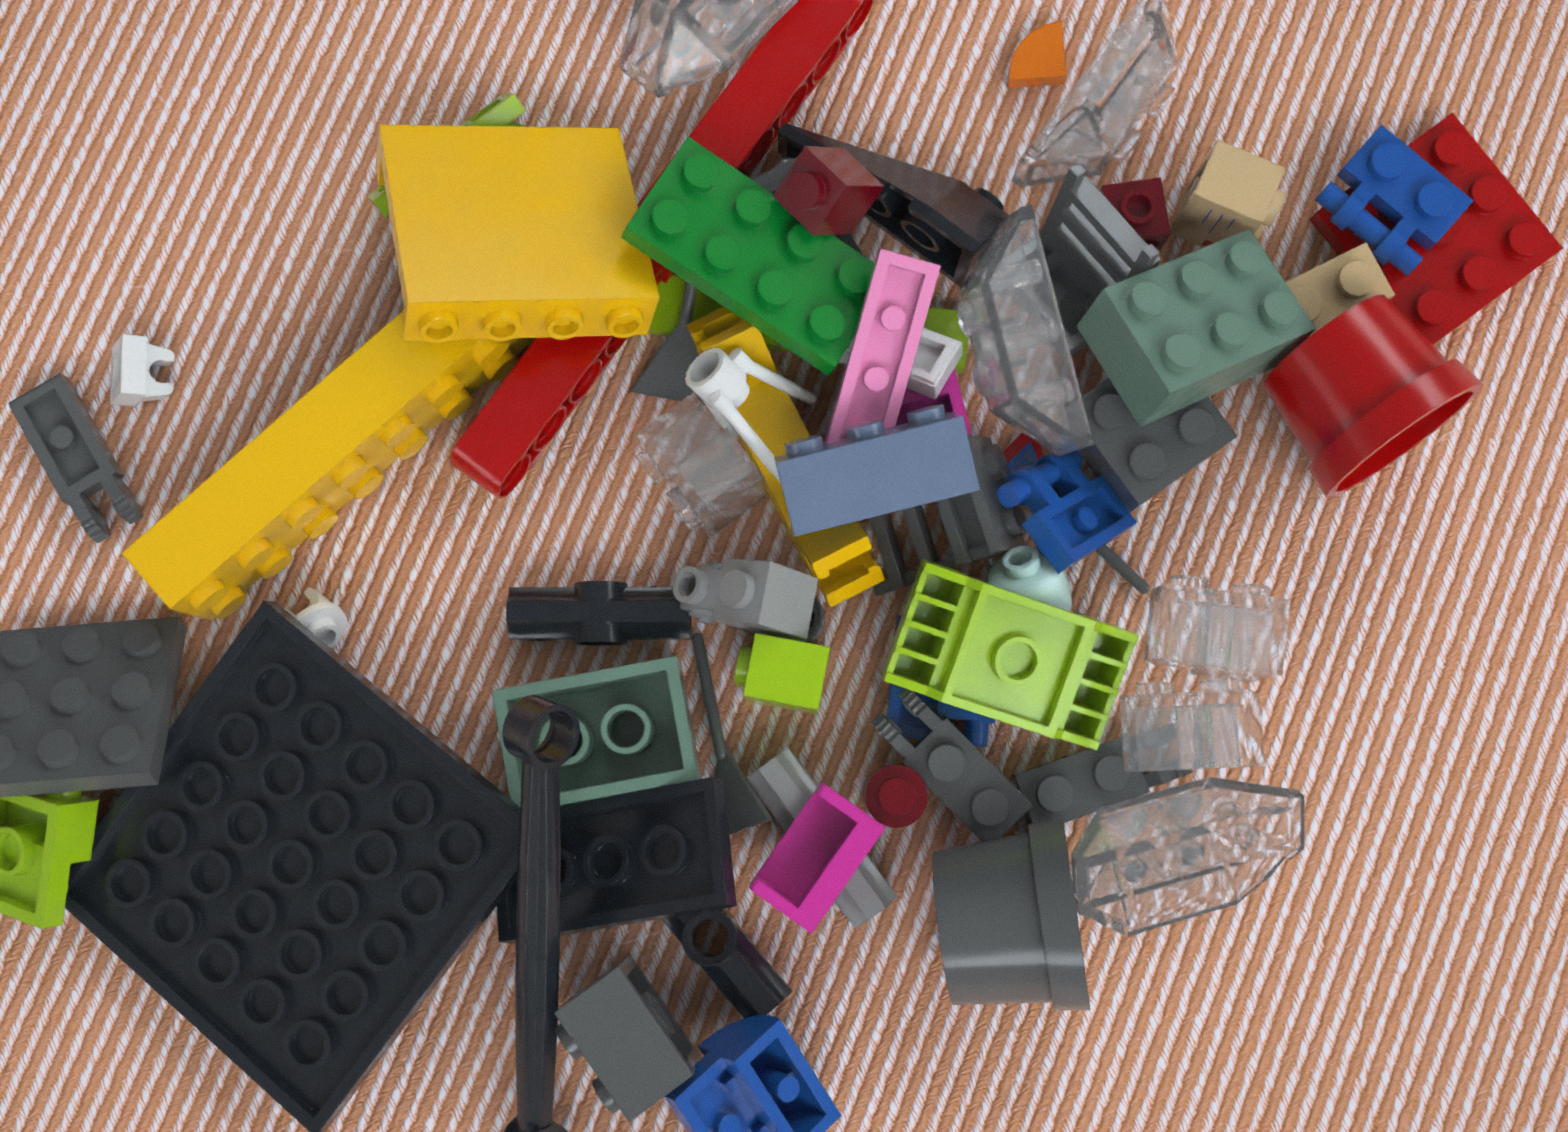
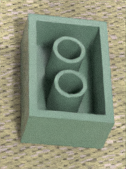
[1077,229,1316,427]
[492,656,702,806]

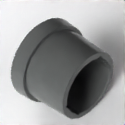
[932,817,1091,1010]

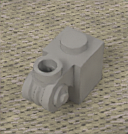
[673,558,819,639]

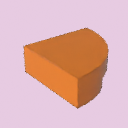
[1007,21,1067,88]

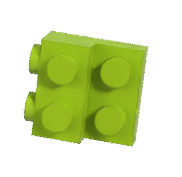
[0,791,99,929]

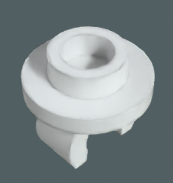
[285,587,347,648]

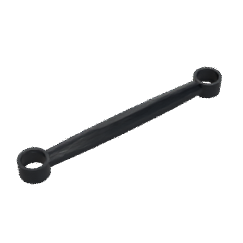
[502,695,580,1132]

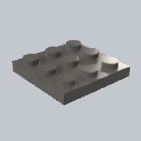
[0,616,187,797]

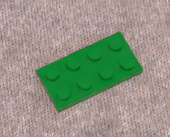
[621,137,874,376]

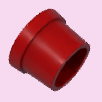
[1263,294,1484,499]

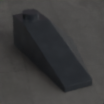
[778,123,1010,288]

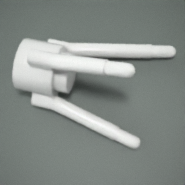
[685,348,816,483]

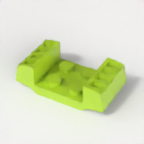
[881,559,1139,750]

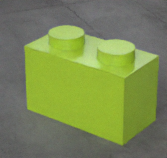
[734,633,830,715]

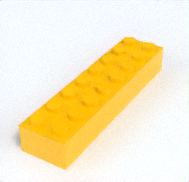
[122,309,536,621]

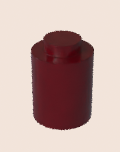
[863,764,928,828]

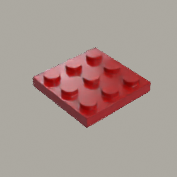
[1309,113,1563,345]

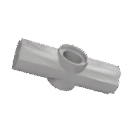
[747,747,897,928]

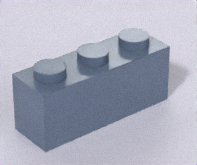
[774,404,980,537]

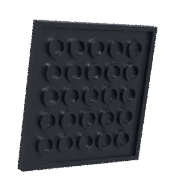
[65,600,520,1132]

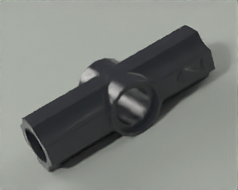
[506,581,692,646]
[662,908,793,1018]

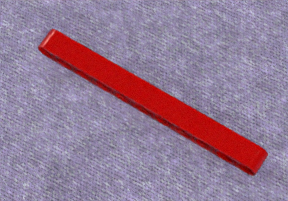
[450,0,874,499]

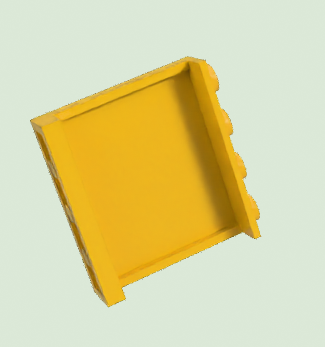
[375,125,660,343]

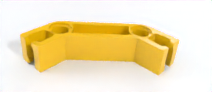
[686,306,885,607]

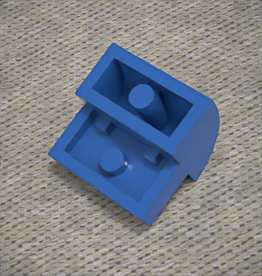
[664,1015,842,1132]

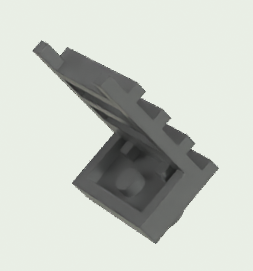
[990,162,1161,361]
[870,435,1027,596]

